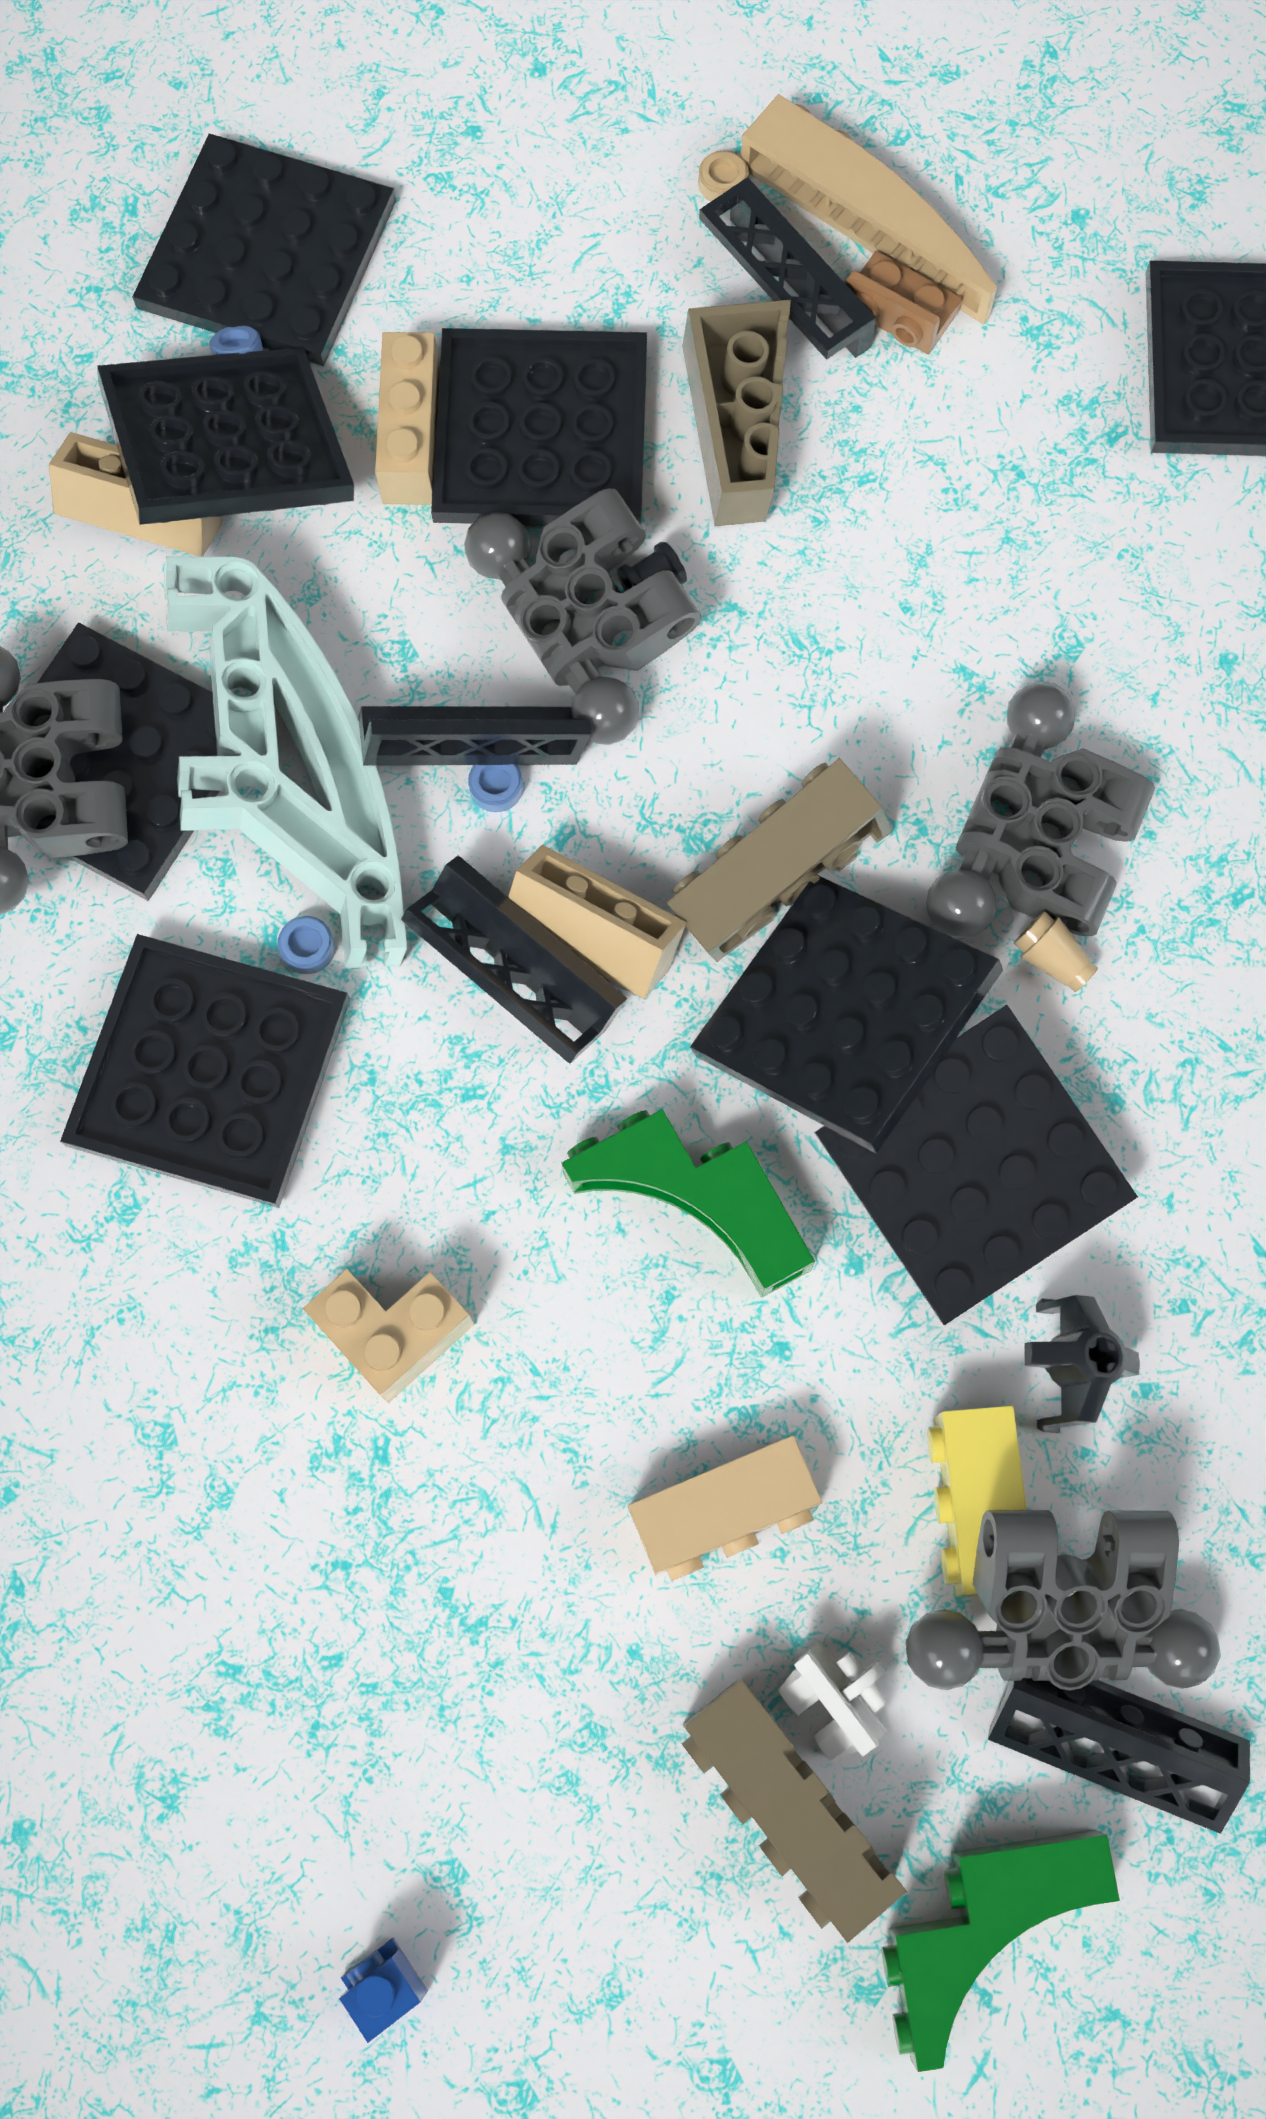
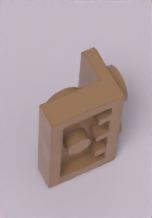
[846,251,963,355]

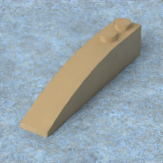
[741,94,997,324]

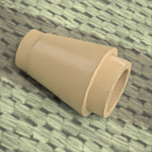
[1014,911,1098,992]

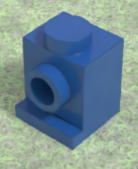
[339,1937,428,2043]

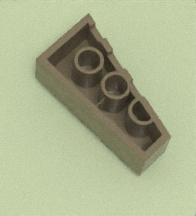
[682,300,791,526]
[667,757,892,962]
[681,1678,907,1943]

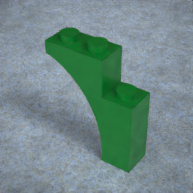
[561,1109,815,1298]
[881,1830,1120,2072]

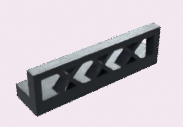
[699,177,876,360]
[358,706,591,766]
[401,855,628,1064]
[988,1678,1250,1834]

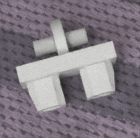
[778,1641,888,1763]

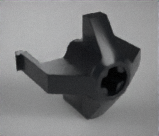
[1024,1295,1140,1433]

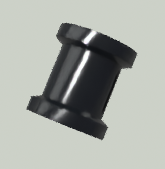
[617,542,687,591]

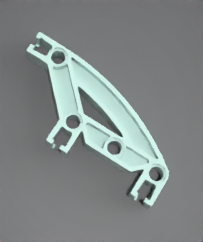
[164,556,407,968]

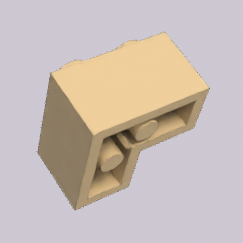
[302,1269,475,1403]

